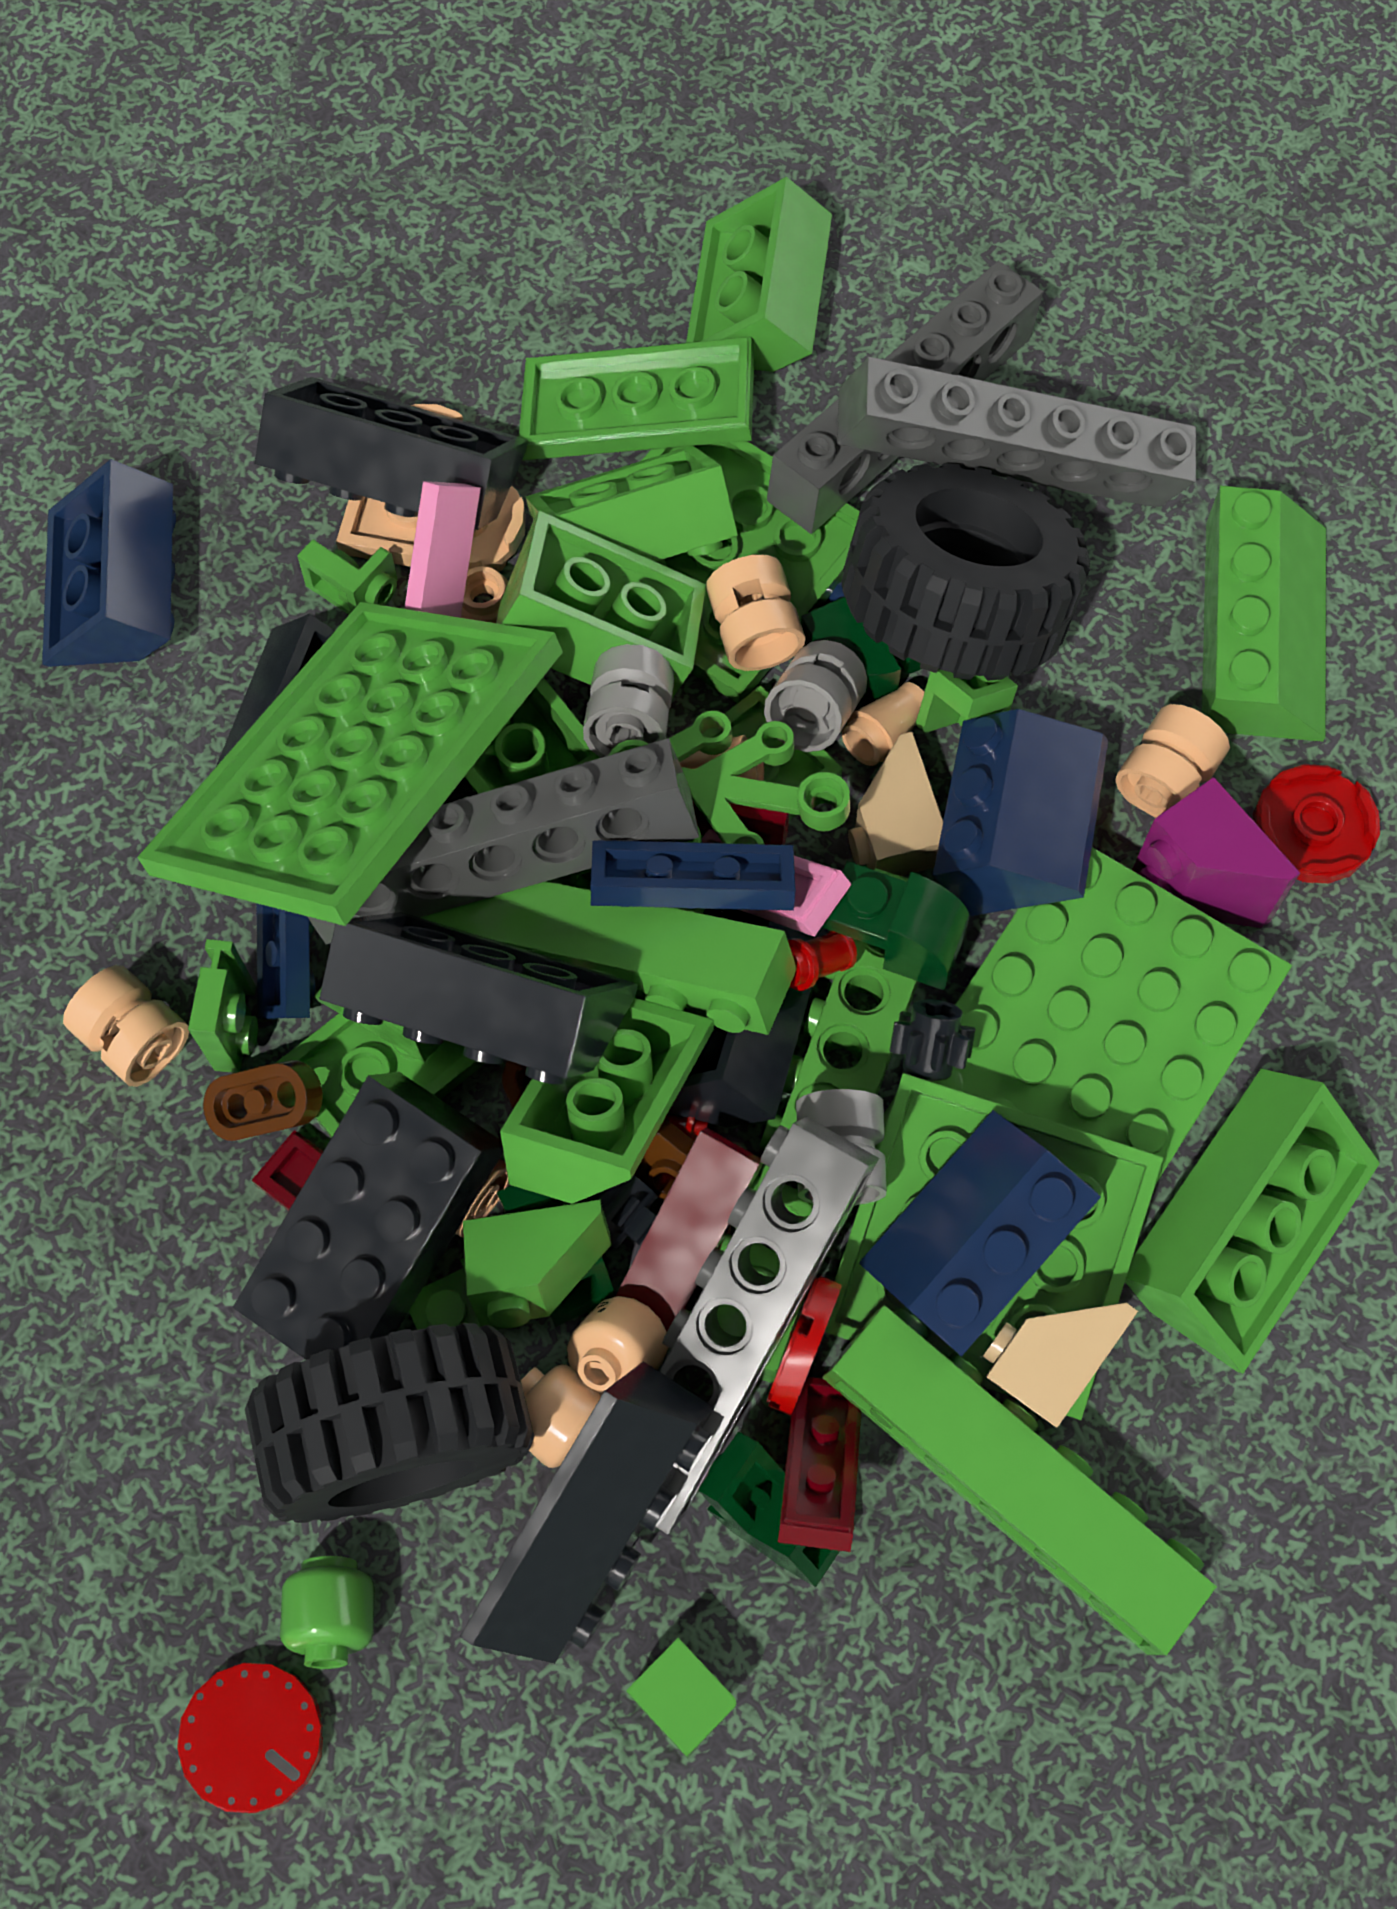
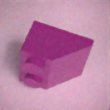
[1132,777,1300,928]

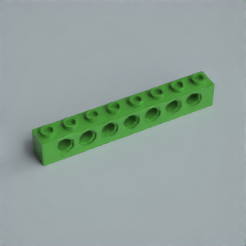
[717,868,918,1384]

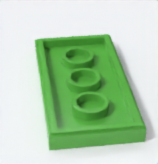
[519,337,754,460]

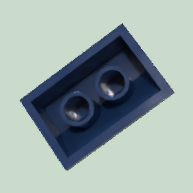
[42,459,176,667]
[933,709,1108,916]
[859,1110,1101,1357]

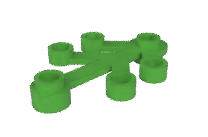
[608,711,850,845]

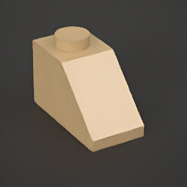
[848,732,943,876]
[983,1303,1138,1428]

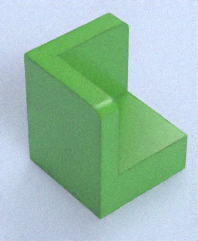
[916,669,1018,733]
[626,1638,736,1759]

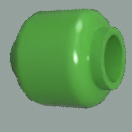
[280,1556,375,1669]

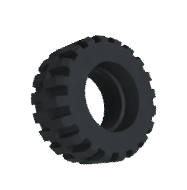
[841,463,1090,681]
[245,1323,534,1523]

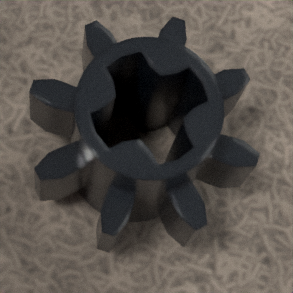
[889,999,976,1081]
[583,1175,659,1249]

